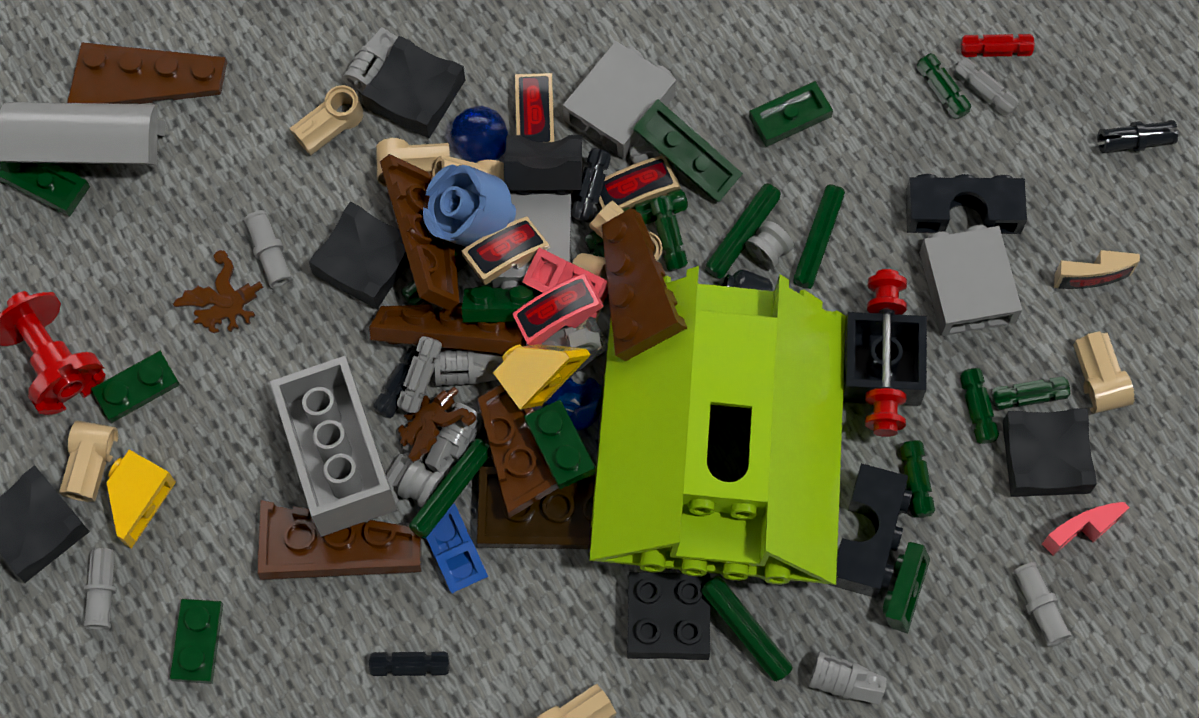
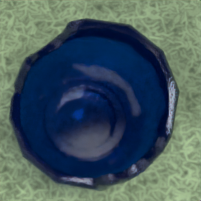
[450,105,509,163]
[542,377,603,431]

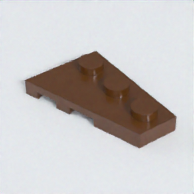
[478,385,558,518]

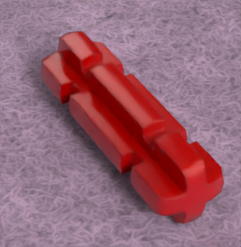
[961,34,1035,57]

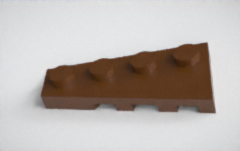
[380,154,460,310]
[369,303,527,355]

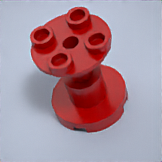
[0,291,106,415]

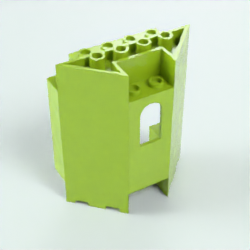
[589,266,846,585]

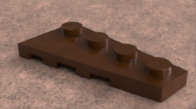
[67,42,227,104]
[602,208,687,361]
[258,500,422,580]

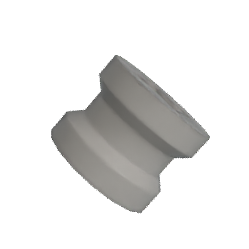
[745,221,794,270]
[397,460,445,508]

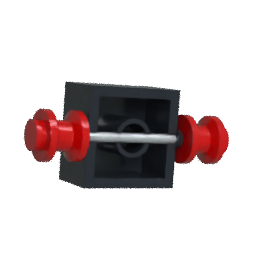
[843,269,927,437]

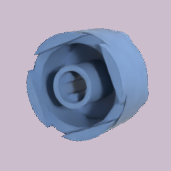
[423,164,516,247]

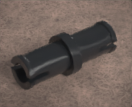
[1097,120,1178,153]

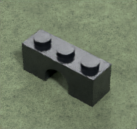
[906,174,1027,234]
[829,463,912,598]

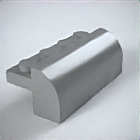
[0,102,166,165]

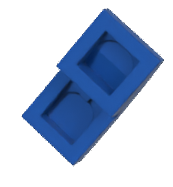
[426,503,488,593]

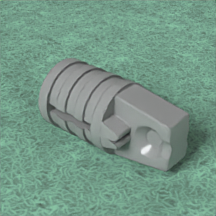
[342,27,398,93]
[434,350,503,386]
[425,403,484,477]
[808,651,887,704]

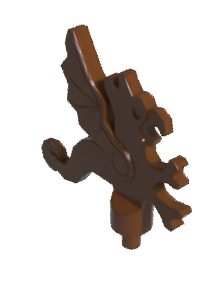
[173,250,264,334]
[398,386,476,463]

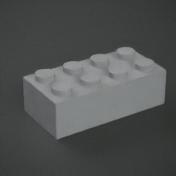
[270,356,398,537]

